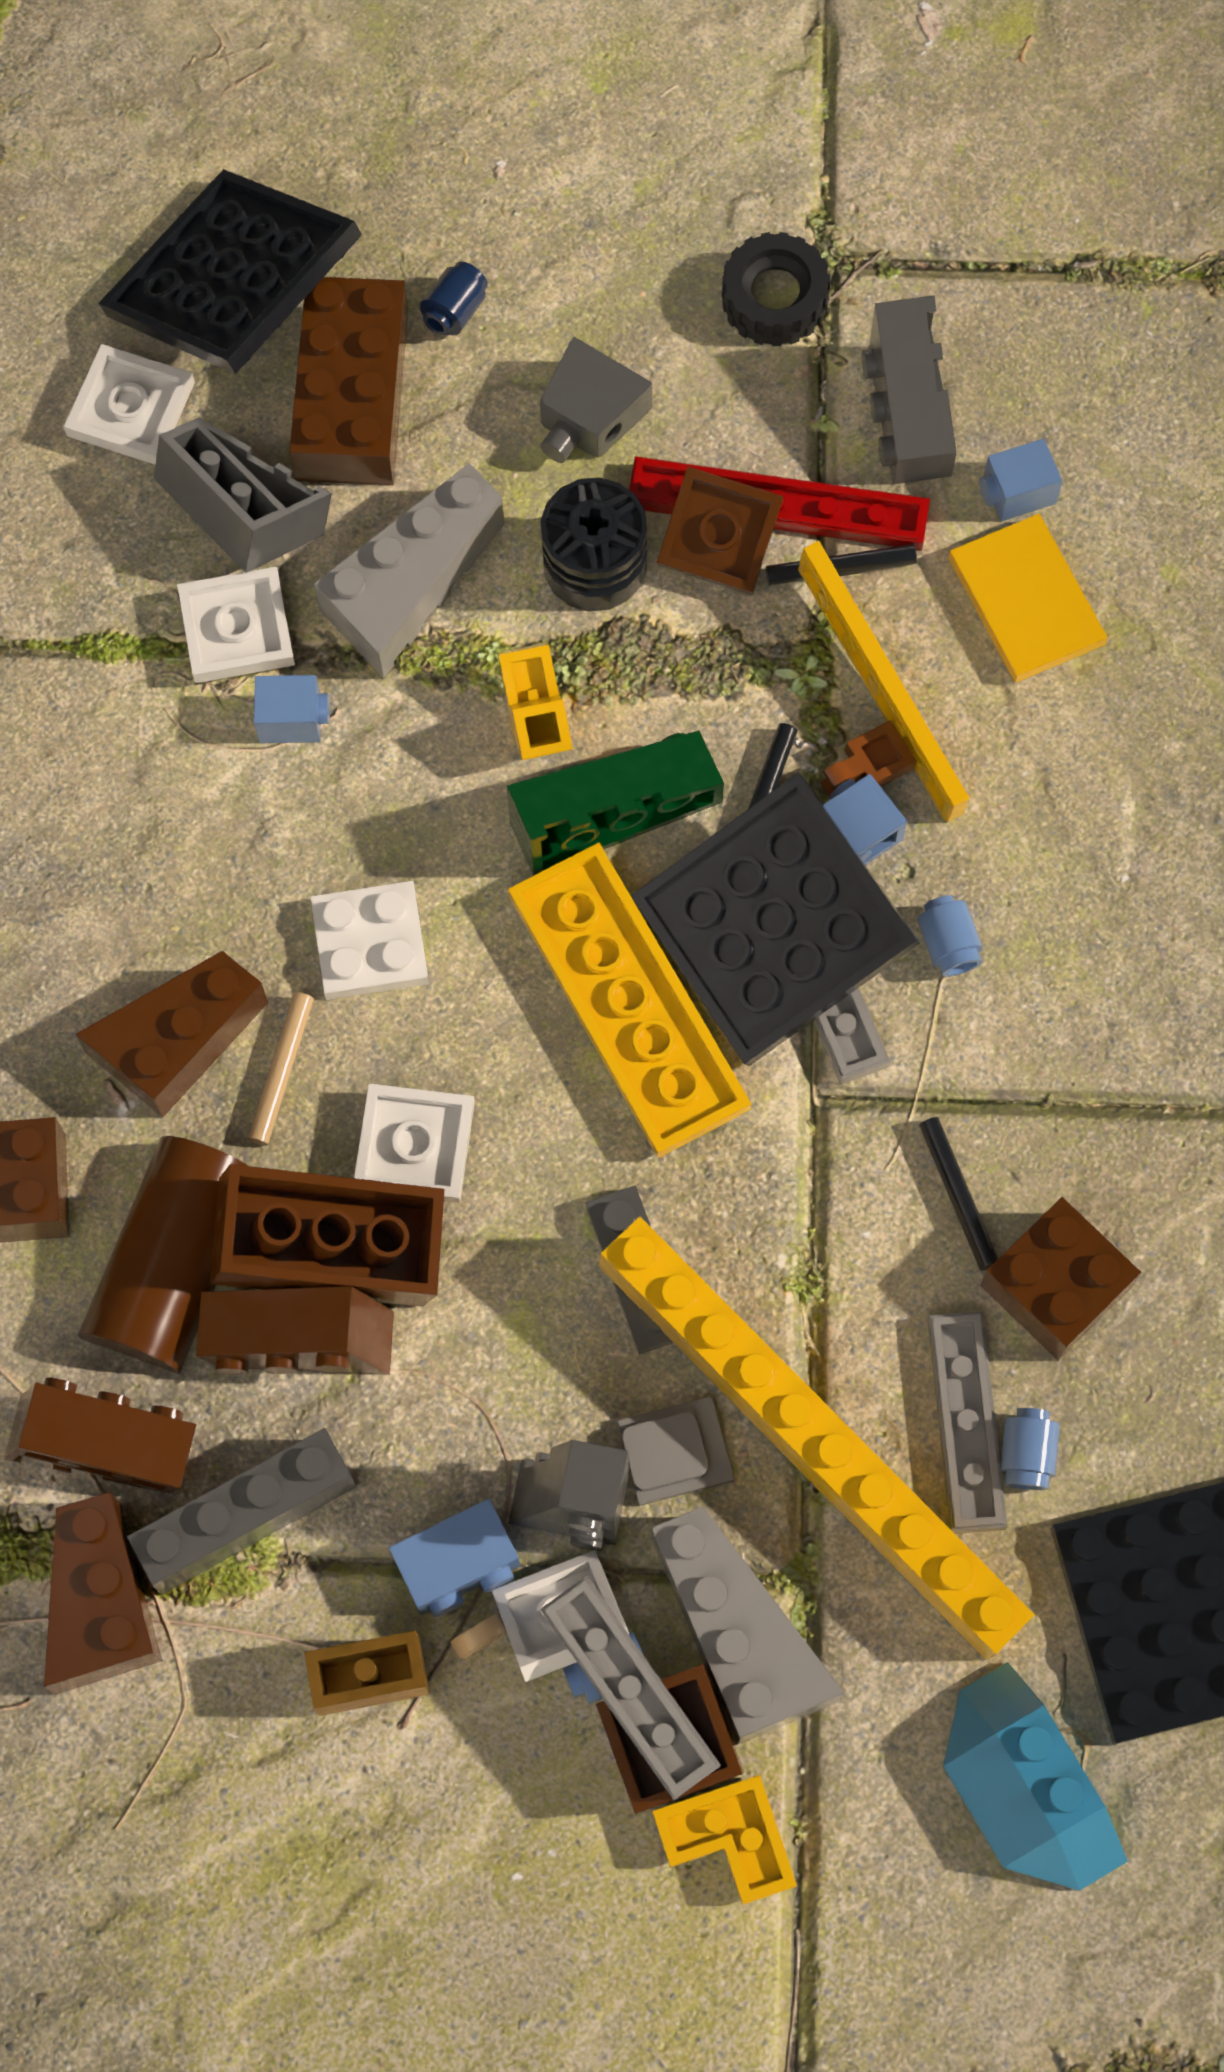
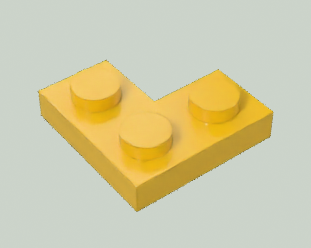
[652,1775,797,1906]

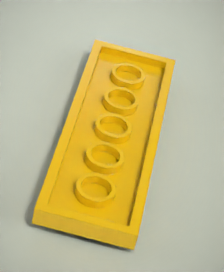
[508,843,752,1159]

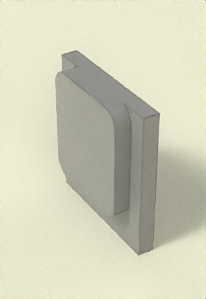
[617,1396,735,1506]

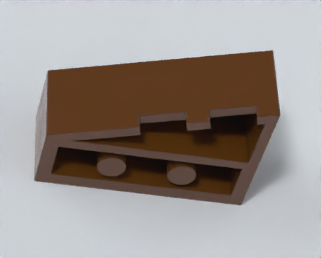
[76,951,268,1118]
[196,1286,394,1375]
[4,1377,196,1494]
[44,1492,163,1695]

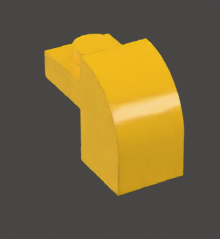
[497,643,573,760]

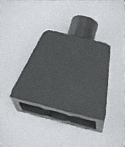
[540,337,652,463]

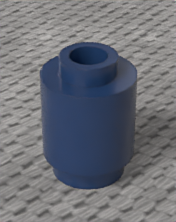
[420,261,488,335]

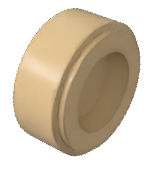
[450,1613,507,1660]

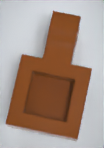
[820,720,917,797]

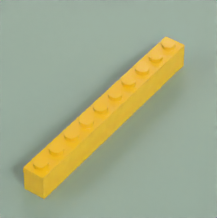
[599,1216,1035,1660]

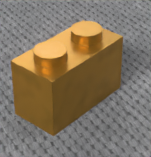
[304,1630,430,1716]

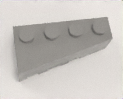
[314,463,504,679]
[651,1506,845,1745]

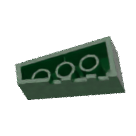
[507,730,724,876]

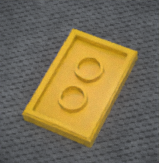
[948,513,1108,683]

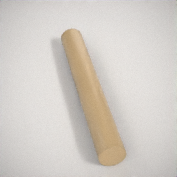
[248,992,314,1146]

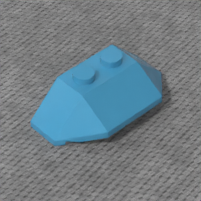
[943,1662,1128,1891]

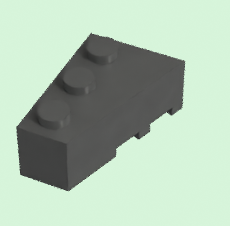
[861,295,957,484]
[154,418,332,573]
[508,1440,628,1551]

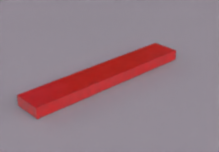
[629,456,930,551]

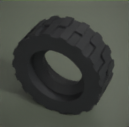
[722,232,830,347]

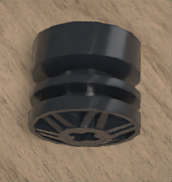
[541,477,647,611]

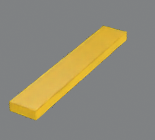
[798,541,970,823]

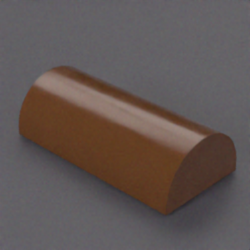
[78,1136,248,1375]

